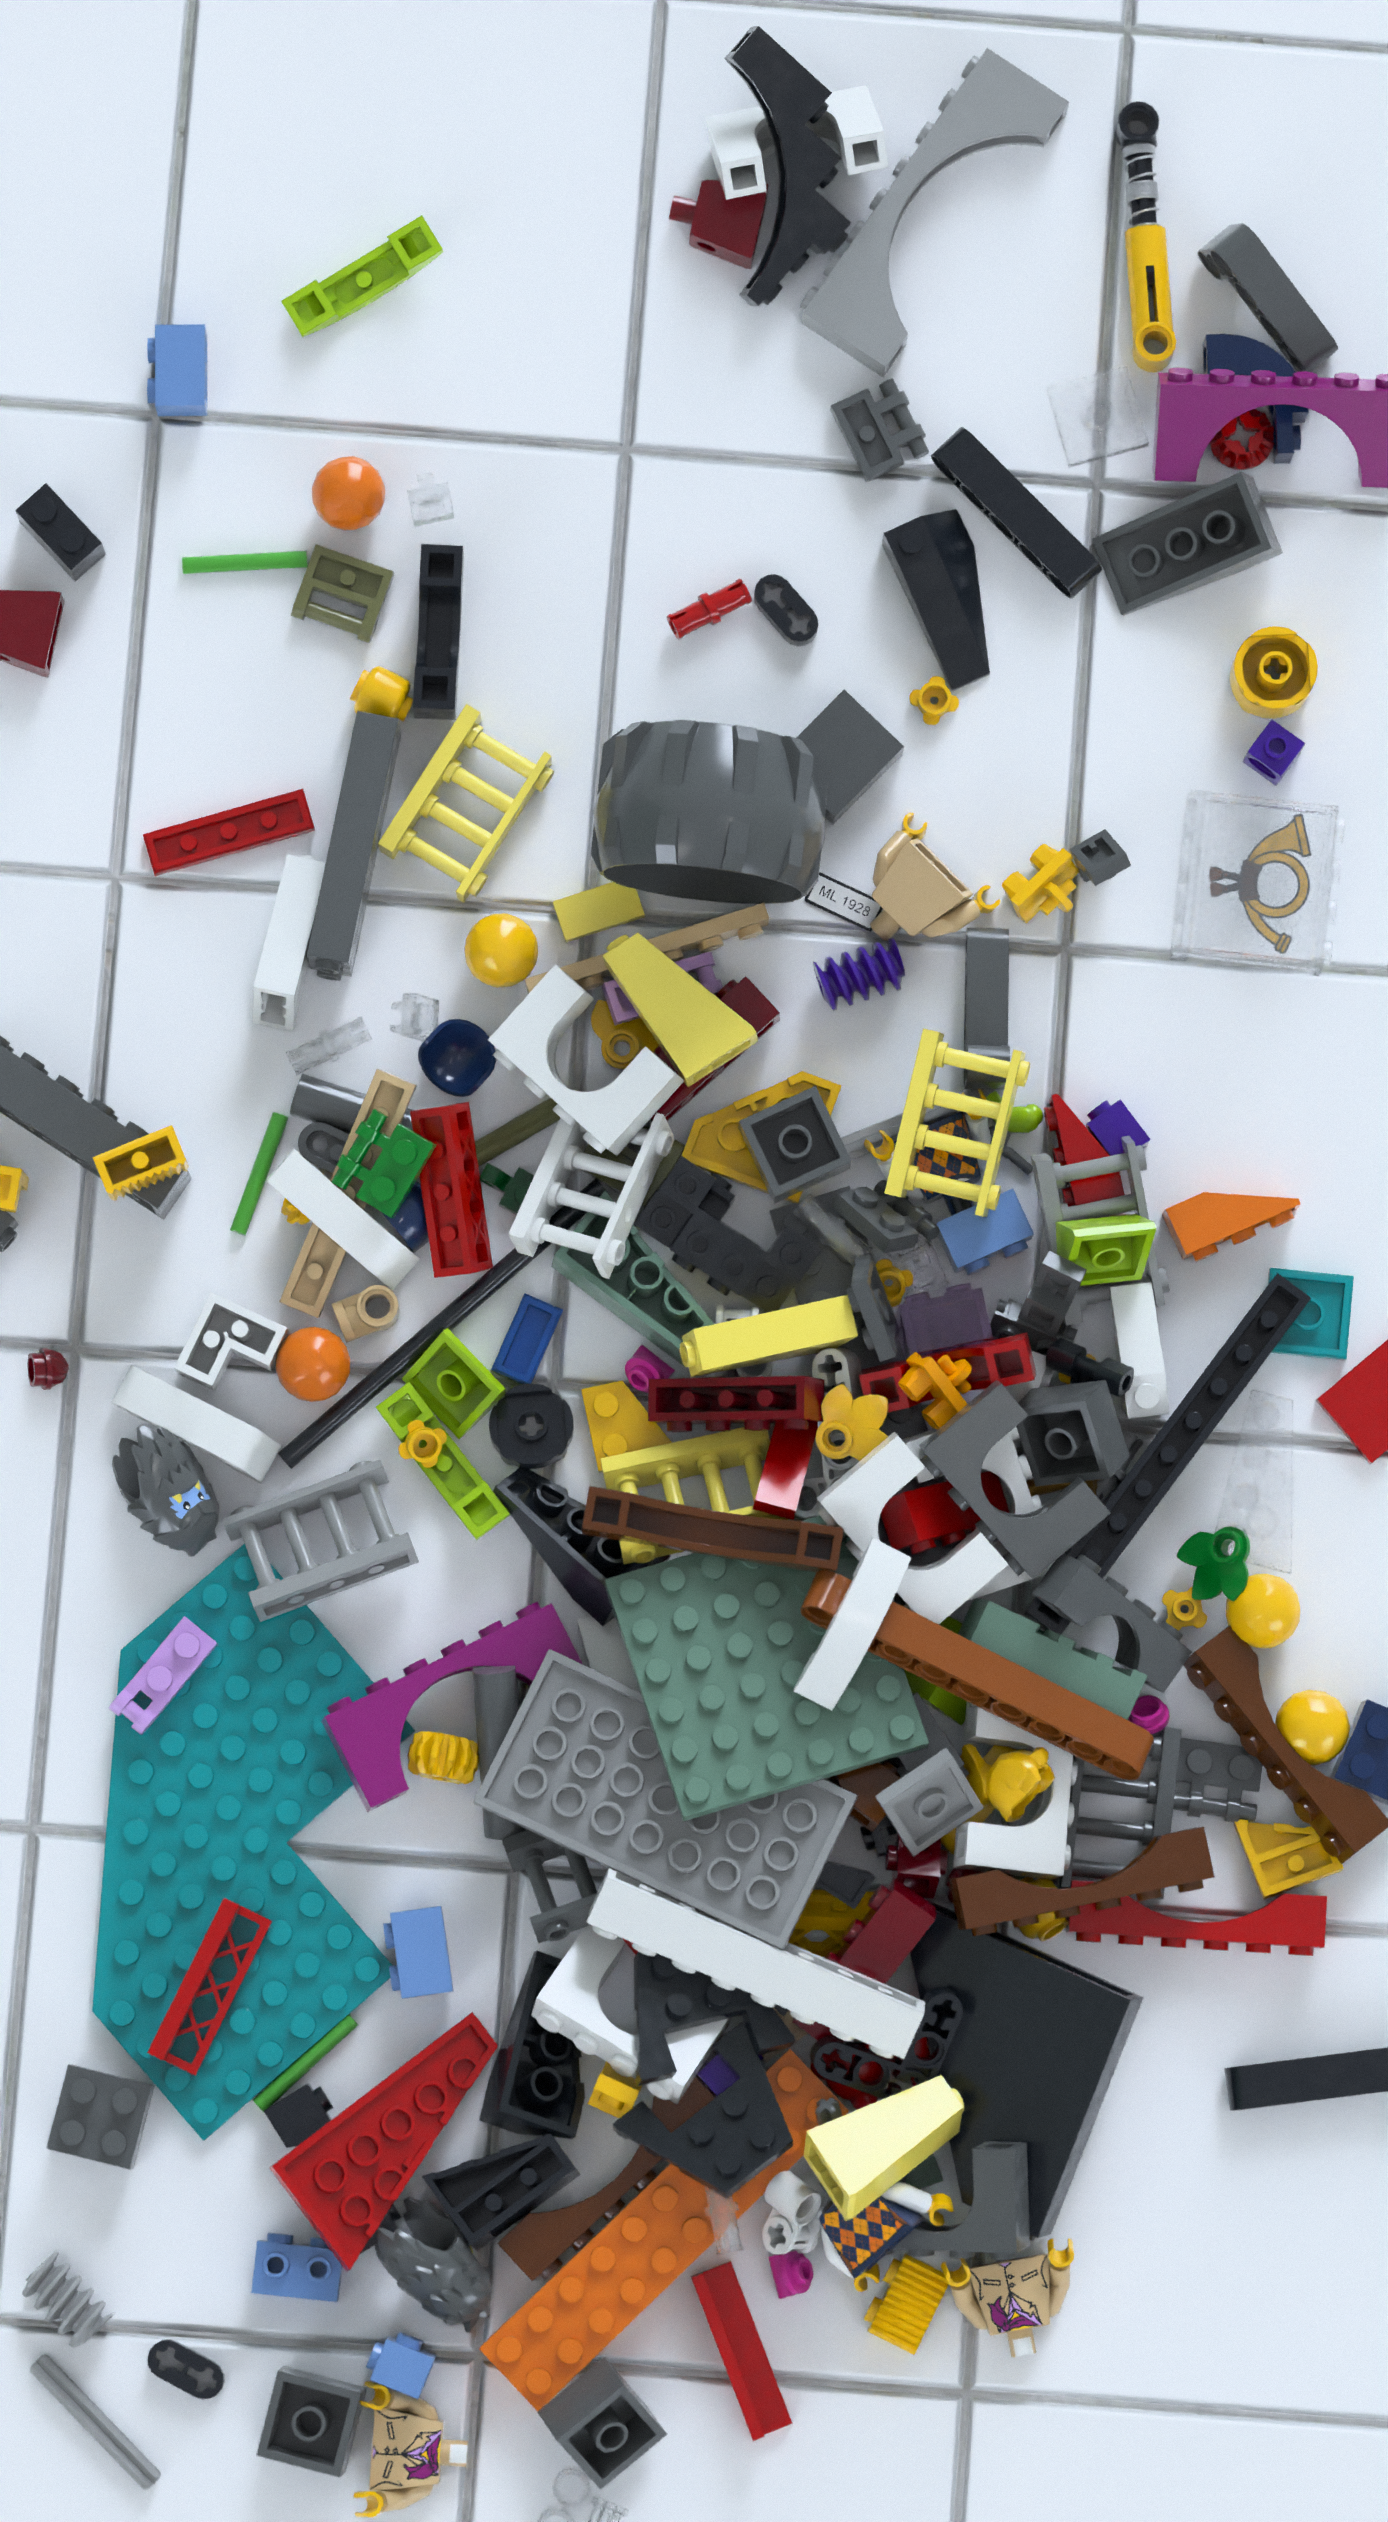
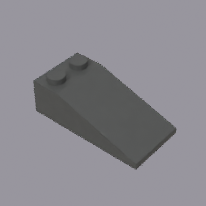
[1092,472,1283,616]

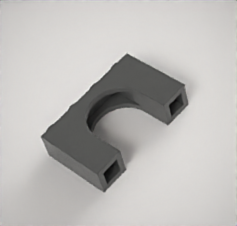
[919,1380,1111,1580]
[886,2141,1030,2260]

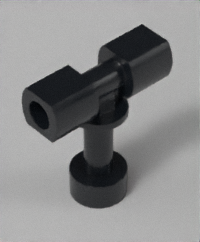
[1046,1338,1134,1397]

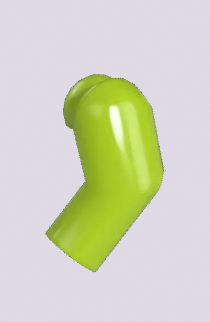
[986,1090,1043,1133]

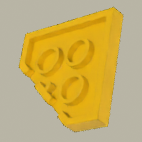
[682,1071,842,1203]

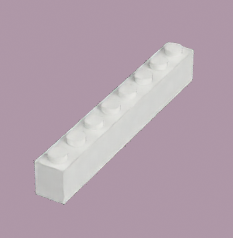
[587,1867,925,2059]

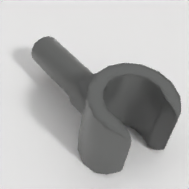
[989,1125,1033,1175]

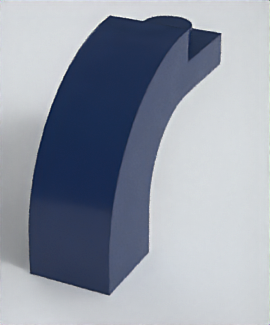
[1202,334,1309,464]

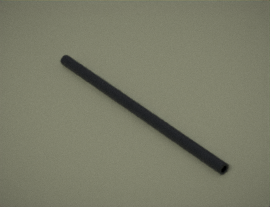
[278,1178,609,1469]

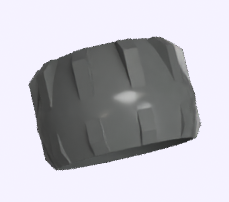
[591,720,830,904]

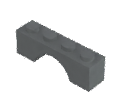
[1032,1553,1192,1693]

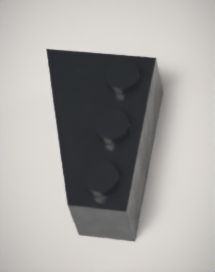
[422,2134,581,2251]

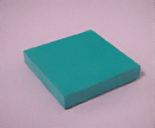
[1268,1268,1354,1360]

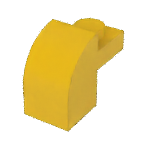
[587,2062,643,2118]

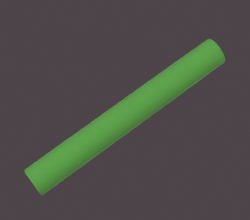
[182,551,308,574]
[230,1112,288,1236]
[253,2014,358,2112]

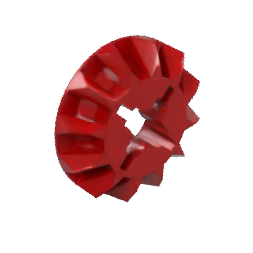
[1209,409,1274,470]

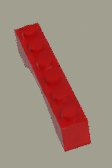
[1066,1880,1327,1956]

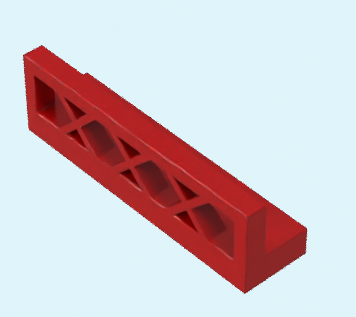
[410,1102,493,1278]
[147,1898,272,2076]
[691,2261,793,2441]

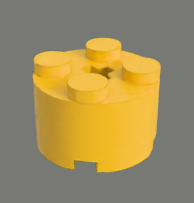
[1230,626,1318,719]

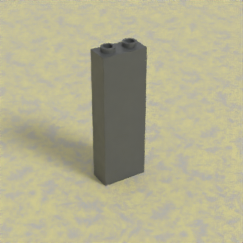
[307,711,401,981]

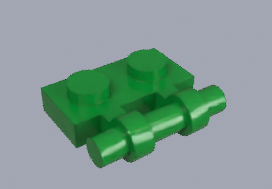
[331,1109,437,1218]

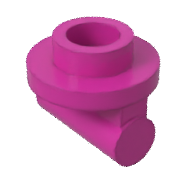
[625,1345,675,1393]
[768,2251,813,2299]

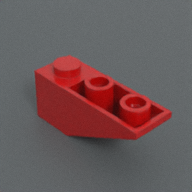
[1043,1094,1125,1217]

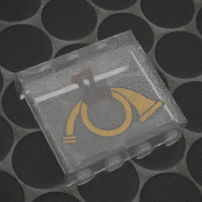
[1170,789,1345,976]

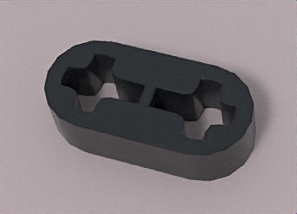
[754,574,818,646]
[147,2339,225,2399]

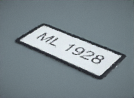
[805,872,883,932]

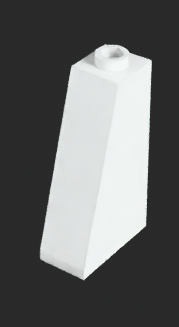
[252,854,326,1031]

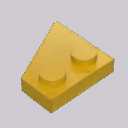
[581,1381,672,1473]
[1234,1819,1344,1900]

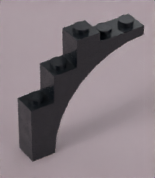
[724,26,851,306]

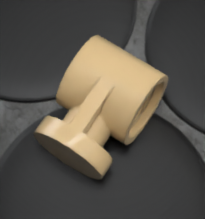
[331,1285,400,1343]

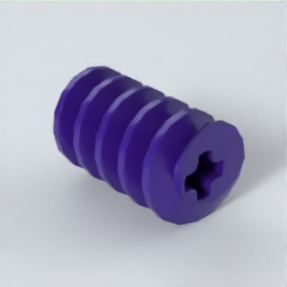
[813,937,905,1011]

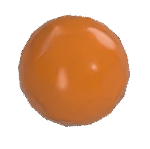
[312,456,385,530]
[276,1327,350,1402]

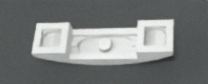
[266,1149,420,1291]
[793,1538,911,1710]

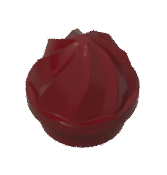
[27,1348,69,1390]

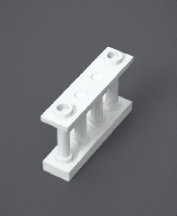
[508,1090,674,1279]

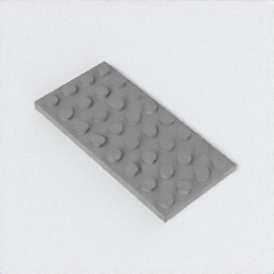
[473,1649,858,1950]

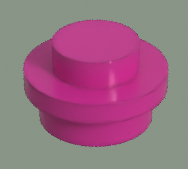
[1128,1695,1170,1734]

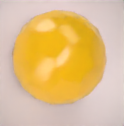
[464,913,538,988]
[1226,1574,1300,1648]
[1275,1690,1350,1766]

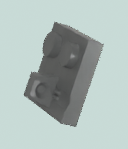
[847,1253,900,1362]

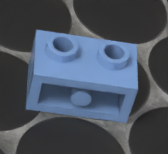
[147,324,208,416]
[936,1189,1034,1275]
[383,1906,454,1999]
[251,2233,343,2302]
[366,2332,437,2399]

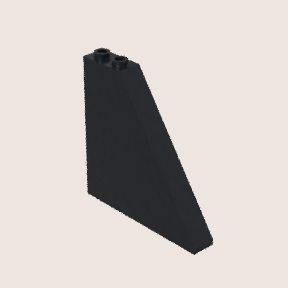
[910,1898,1143,2241]

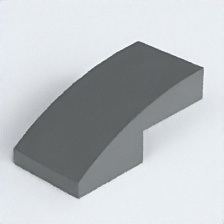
[1018,1251,1087,1337]

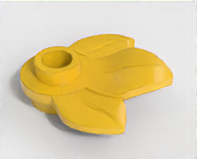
[591,1000,659,1069]
[815,1384,888,1461]

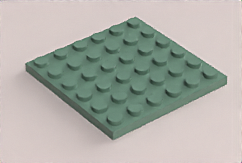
[605,1515,929,1821]

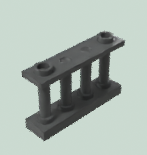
[1058,1727,1182,1900]
[502,1830,598,1943]

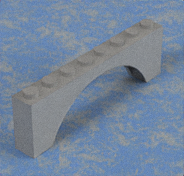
[800,48,1069,378]

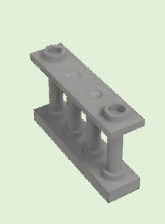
[1030,1136,1170,1326]
[222,1459,419,1622]

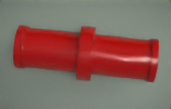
[666,578,752,640]

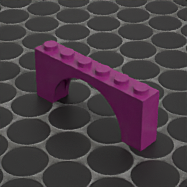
[1152,367,1388,488]
[321,1602,583,1812]

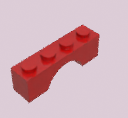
[859,1333,1037,1412]

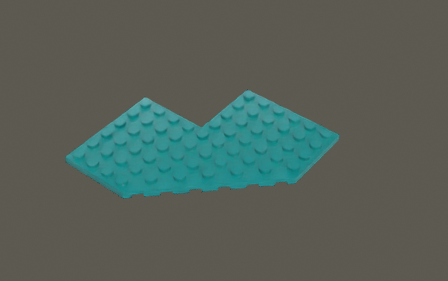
[92,1543,415,2141]

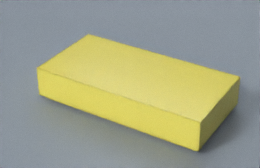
[553,882,645,943]

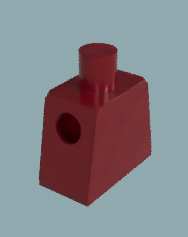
[669,180,769,269]
[0,590,64,678]

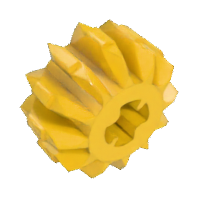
[407,1731,479,1784]

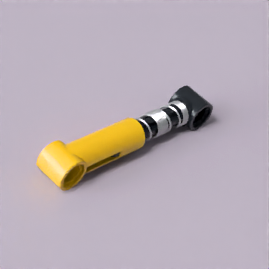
[1115,101,1176,372]

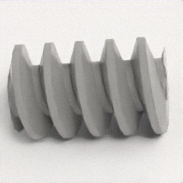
[22,2251,115,2348]

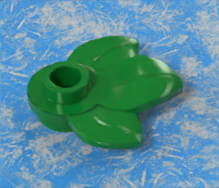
[1177,1526,1250,1601]

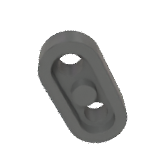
[298,1122,349,1174]

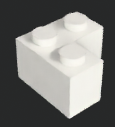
[174,1292,290,1391]

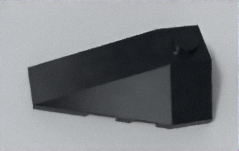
[882,509,990,692]
[493,1468,670,1626]
[479,1951,585,2139]

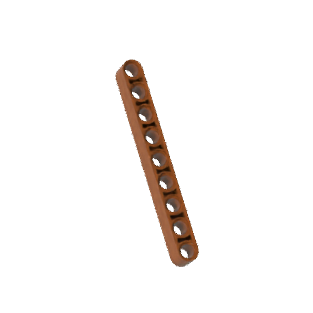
[800,1570,1154,1780]

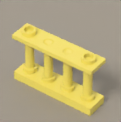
[378,704,554,903]
[884,1028,1030,1217]
[600,1427,788,1565]

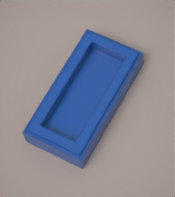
[491,1293,563,1385]

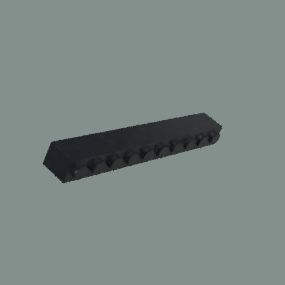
[1024,1273,1311,1635]

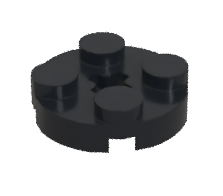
[489,1384,574,1469]

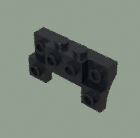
[633,1155,822,1312]

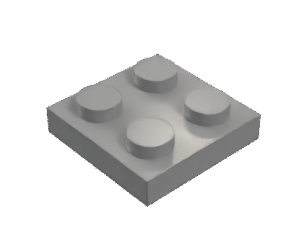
[875,1748,984,1856]

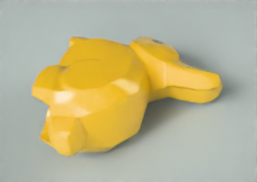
[960,1744,1055,1822]

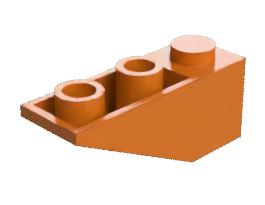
[1162,1192,1301,1262]

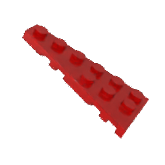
[269,2012,498,2272]

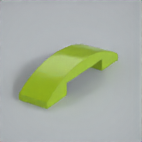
[281,215,444,337]
[376,1382,510,1540]

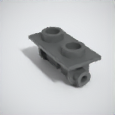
[986,1298,1078,1356]

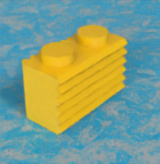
[92,1125,189,1201]
[864,2253,949,2355]

